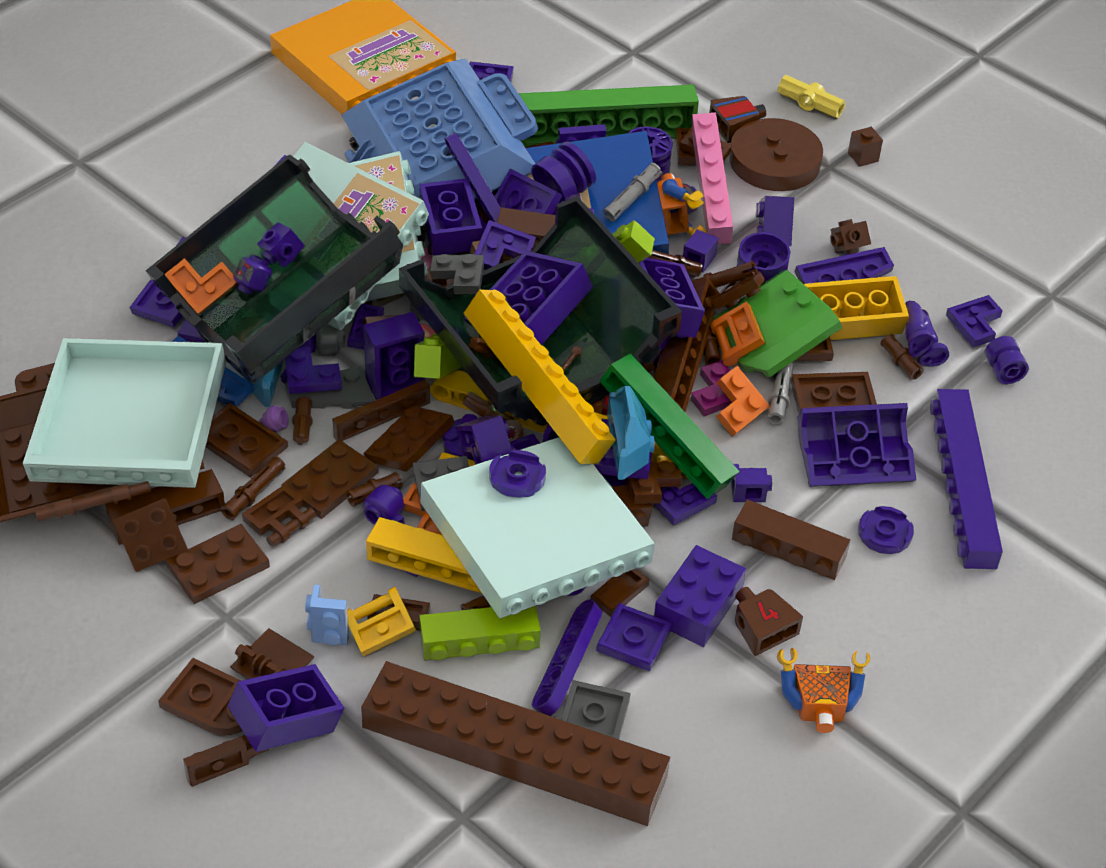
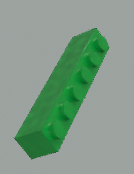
[599,354,740,499]

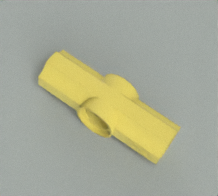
[777,75,846,119]

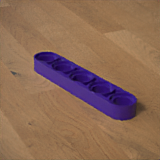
[444,132,501,223]
[531,599,603,716]

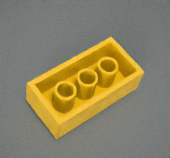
[804,276,909,340]

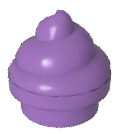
[259,405,289,432]

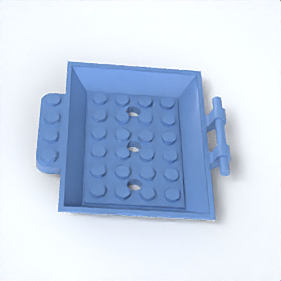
[342,59,538,200]

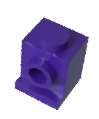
[731,464,772,502]

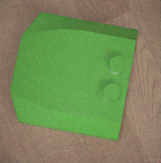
[713,270,842,378]

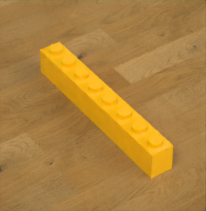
[463,289,616,464]

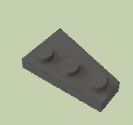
[285,366,375,409]

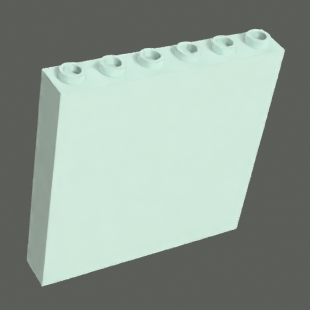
[420,437,655,618]

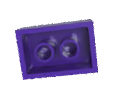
[419,178,482,256]
[363,312,425,400]
[654,545,746,648]
[228,664,345,752]

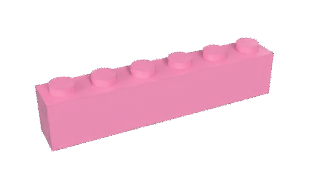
[692,113,733,245]

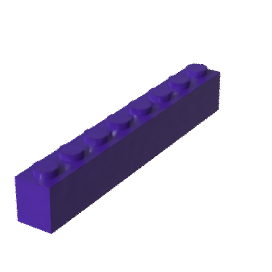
[930,389,1003,569]

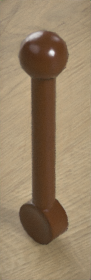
[561,346,582,371]

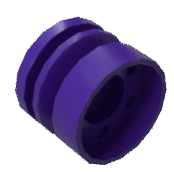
[627,127,673,182]
[531,141,596,204]
[737,232,791,285]

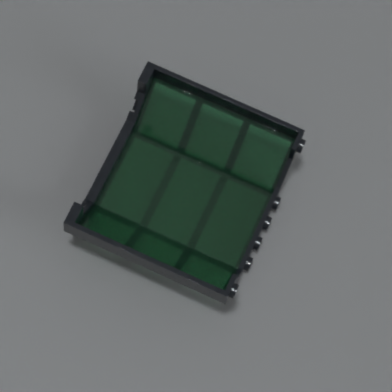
[145,154,403,385]
[399,196,682,426]

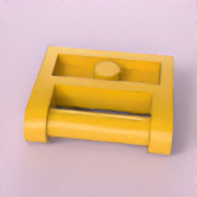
[347,586,416,657]

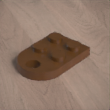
[158,658,242,736]

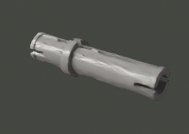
[603,163,662,222]
[768,363,794,425]

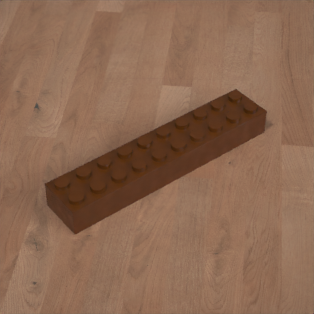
[361,661,670,826]

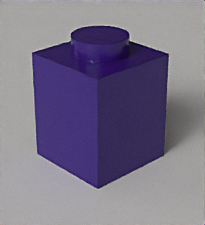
[683,229,719,272]

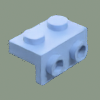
[305,584,349,645]

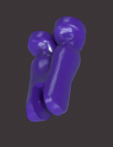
[905,300,949,366]

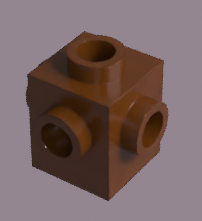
[830,219,871,255]

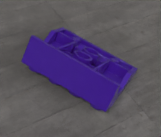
[797,403,917,487]

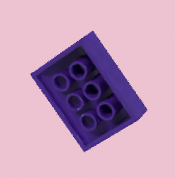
[464,251,593,345]

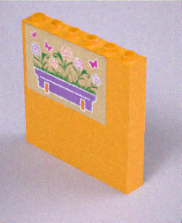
[270,0,456,114]

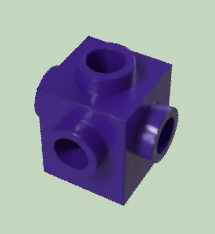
[257,222,305,268]

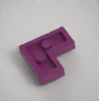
[691,360,732,417]

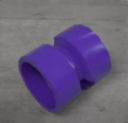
[985,336,1029,384]

